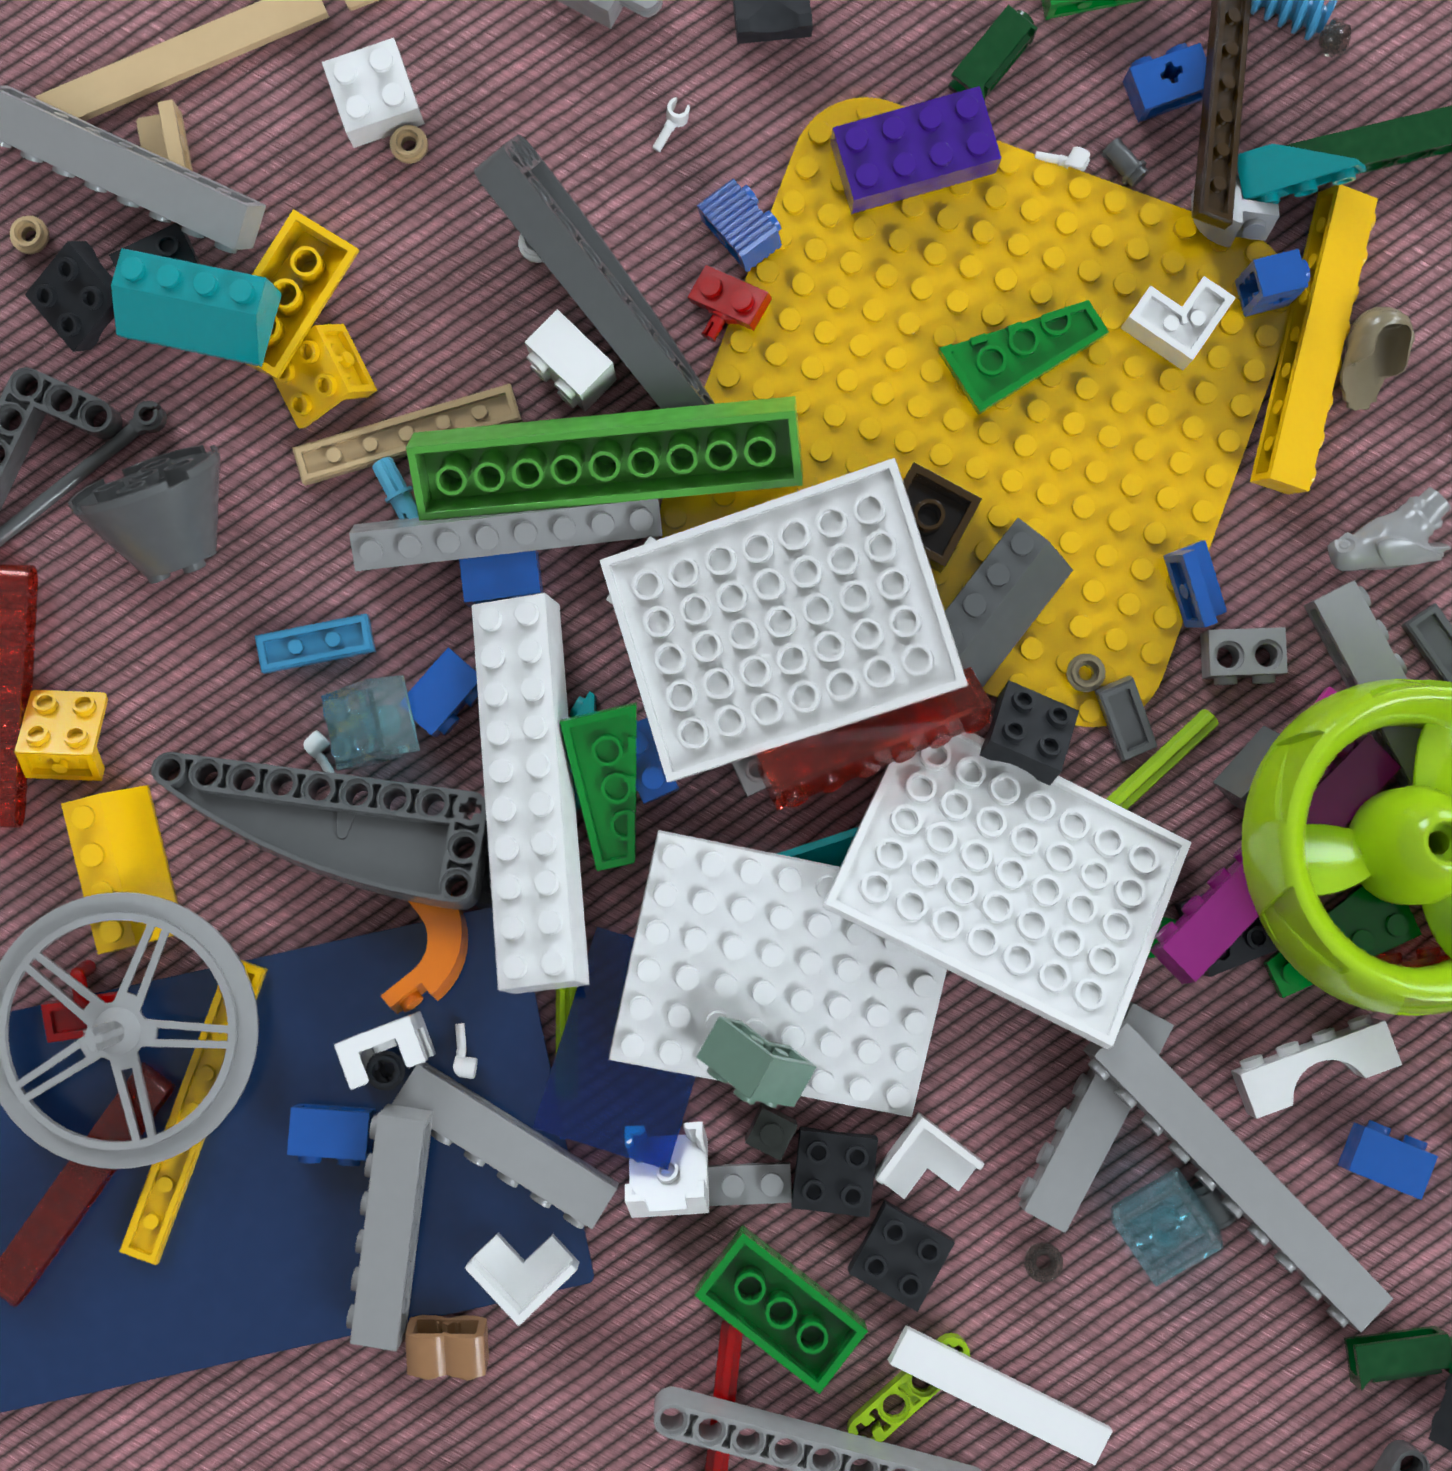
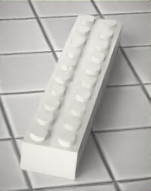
[472,593,590,994]

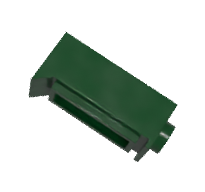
[948,4,1038,101]
[1344,1326,1452,1391]

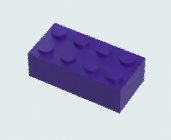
[830,86,1002,214]

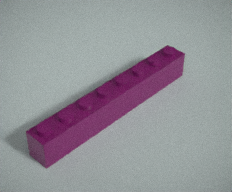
[1150,734,1401,984]

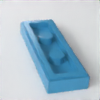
[255,613,376,674]

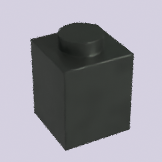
[745,1103,798,1161]

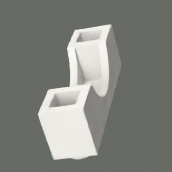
[1231,1014,1402,1119]

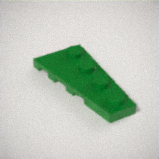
[938,300,1109,415]
[560,702,637,871]
[1263,885,1422,998]

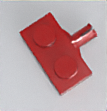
[687,265,772,342]

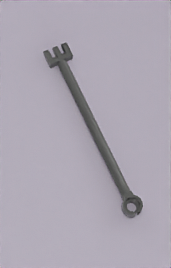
[0,401,167,547]

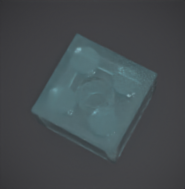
[321,675,420,771]
[1111,1167,1223,1287]

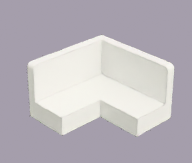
[1121,276,1236,370]
[874,1112,985,1199]
[465,1232,579,1326]

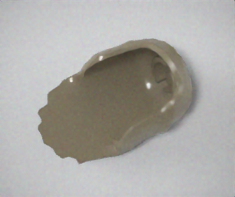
[1339,306,1415,411]

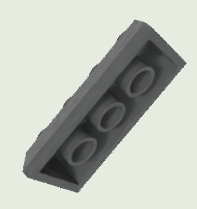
[945,518,1073,691]

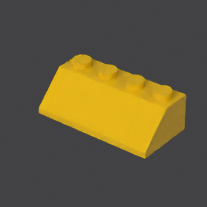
[245,209,360,380]
[61,785,178,955]

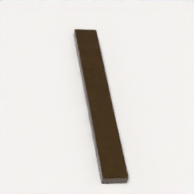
[1192,0,1251,230]

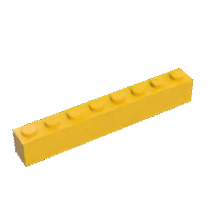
[1250,185,1378,495]

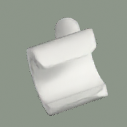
[652,97,690,152]
[1035,146,1090,172]
[304,730,335,773]
[453,1023,478,1079]

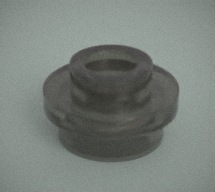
[1319,18,1351,58]
[1024,1242,1063,1283]

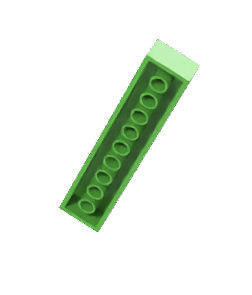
[406,396,803,521]

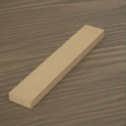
[292,383,522,486]

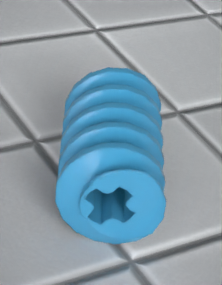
[1250,0,1337,41]

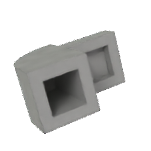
[1191,175,1279,248]

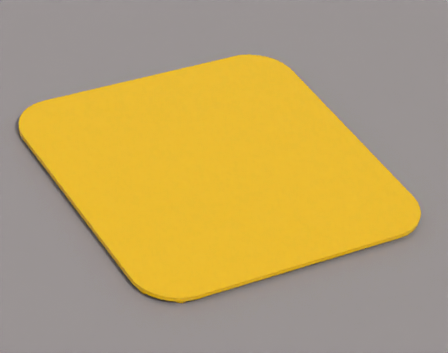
[660,97,1292,727]

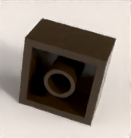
[903,462,982,573]

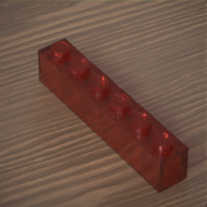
[757,667,992,810]

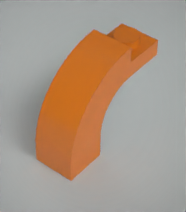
[381,893,468,1014]

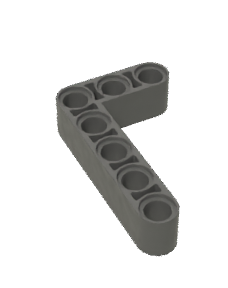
[0,367,123,511]

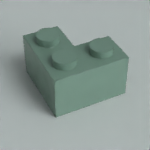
[697,1016,817,1108]

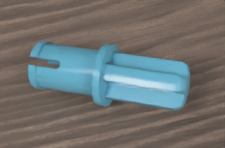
[372,456,419,519]

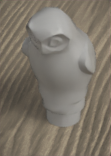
[1327,487,1451,572]

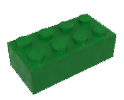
[695,1225,868,1394]

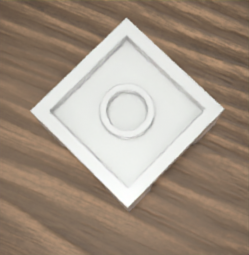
[334,1011,436,1090]
[625,1122,709,1218]

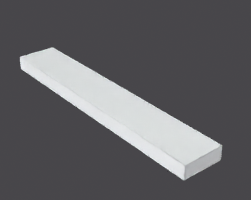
[888,1325,1113,1465]

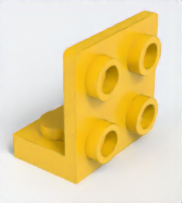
[272,324,377,429]
[14,690,108,781]

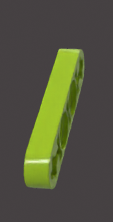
[847,1333,970,1443]

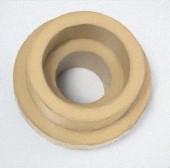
[390,125,428,164]
[10,216,49,254]

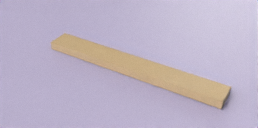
[36,0,329,121]

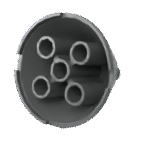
[68,445,220,584]

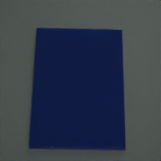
[533,927,696,1170]

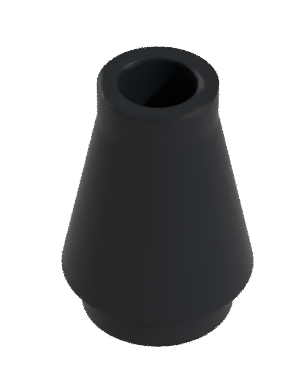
[366,1051,405,1090]

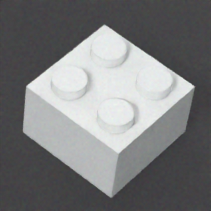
[322,38,424,148]
[525,309,617,412]

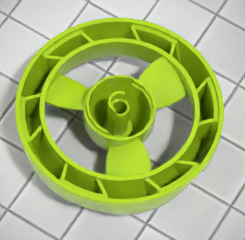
[1242,679,1452,1016]

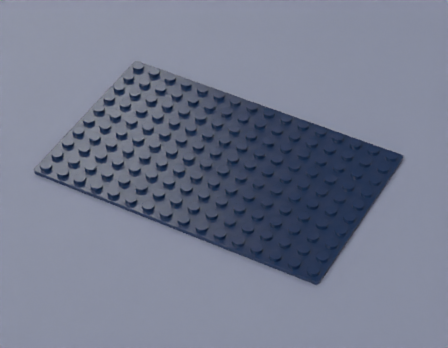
[0,908,594,1413]

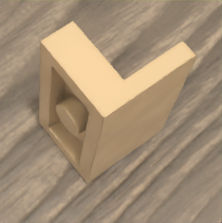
[136,100,193,171]

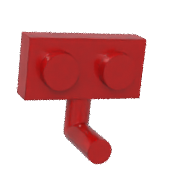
[41,960,118,1043]

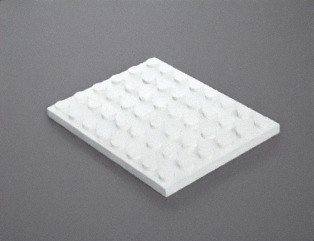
[599,458,968,782]
[822,705,1192,1050]
[609,830,947,1117]

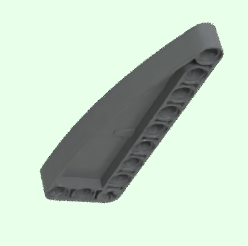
[474,134,715,409]
[151,752,489,910]

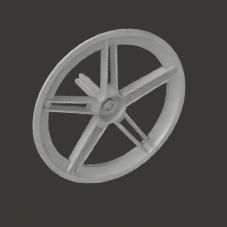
[0,892,259,1169]

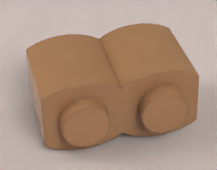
[405,1315,489,1380]

